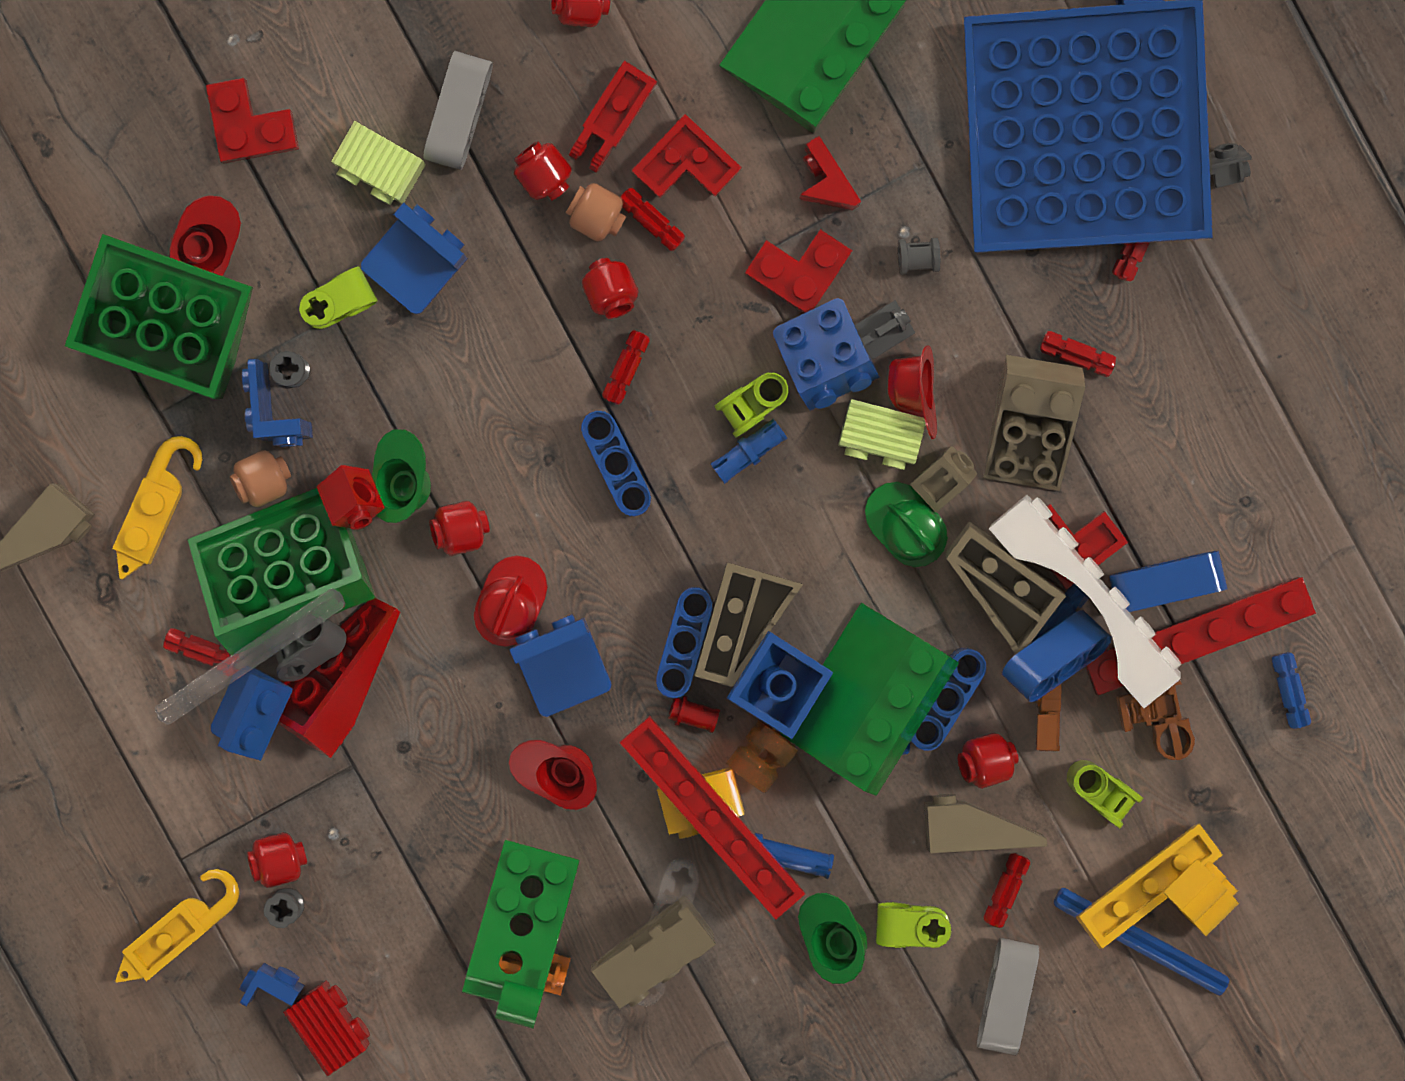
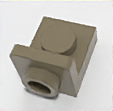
[910,446,977,513]

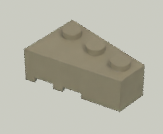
[946,521,1066,654]
[695,562,803,687]
[591,895,716,1009]

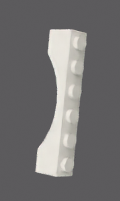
[989,495,1182,708]

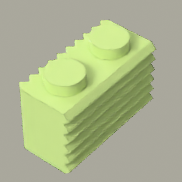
[331,121,426,205]
[838,399,926,470]

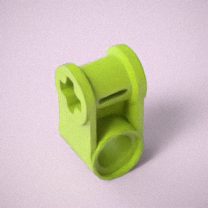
[299,267,378,329]
[714,373,788,438]
[1067,760,1144,829]
[876,902,952,948]

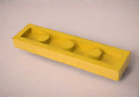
[1076,824,1223,949]

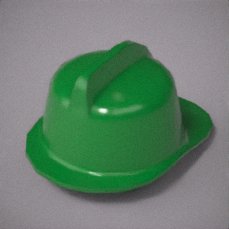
[372,429,431,523]
[865,482,948,567]
[798,893,867,984]

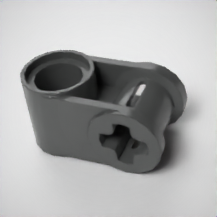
[268,613,346,681]

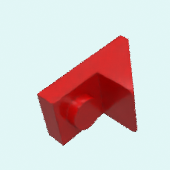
[799,136,861,211]

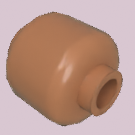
[566,183,626,242]
[229,450,291,507]

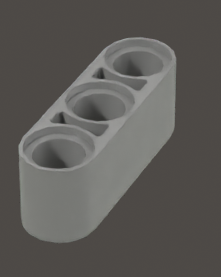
[423,51,493,170]
[977,938,1039,1056]

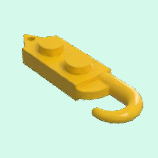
[112,436,203,579]
[115,869,239,983]

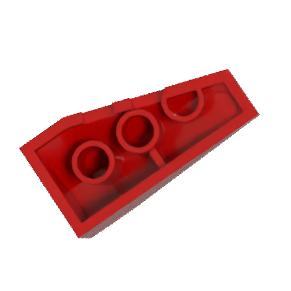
[278,598,400,758]

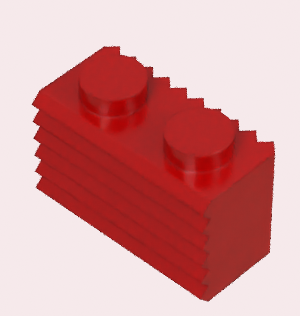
[283,980,370,1076]

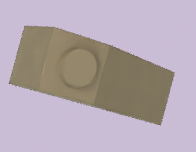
[0,484,95,573]
[924,794,1047,853]

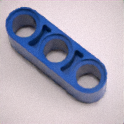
[581,411,651,516]
[1109,551,1227,612]
[656,587,713,698]
[1002,610,1112,702]
[911,647,986,751]

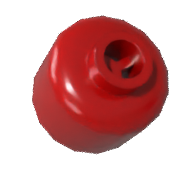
[551,0,610,27]
[514,141,572,201]
[582,258,639,319]
[429,501,490,556]
[957,733,1019,789]
[247,832,307,888]

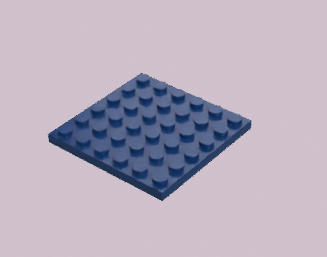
[964,0,1213,253]

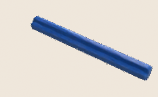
[1053,888,1230,995]

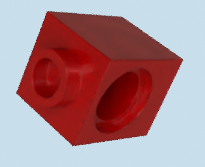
[316,465,385,530]

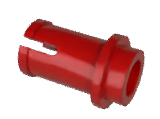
[668,695,720,733]

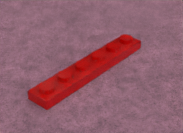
[1085,577,1316,696]
[620,715,805,920]

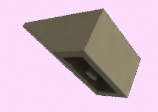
[983,355,1085,491]

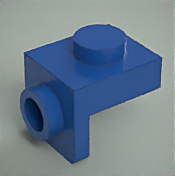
[239,963,305,1007]

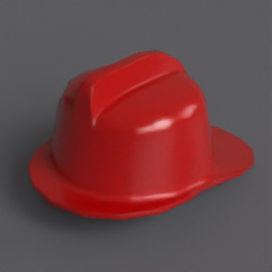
[169,195,241,276]
[888,346,937,439]
[474,555,548,647]
[509,740,597,810]

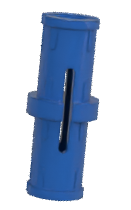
[710,419,787,484]

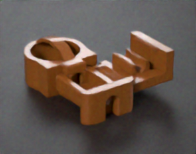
[1115,681,1195,760]
[1035,684,1062,751]

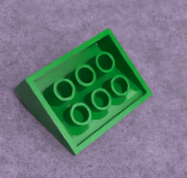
[719,0,906,134]
[65,234,253,399]
[187,488,376,655]
[780,602,959,796]

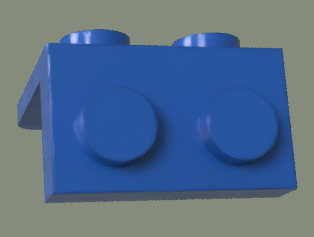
[361,203,468,314]
[773,298,880,411]
[242,359,313,448]
[509,614,612,717]
[210,662,293,761]

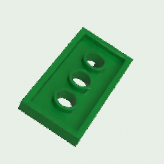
[462,840,580,1029]

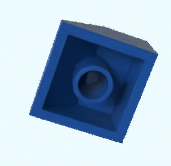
[727,631,833,739]

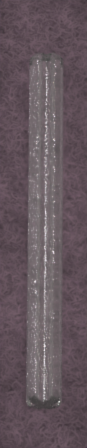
[155,588,345,725]

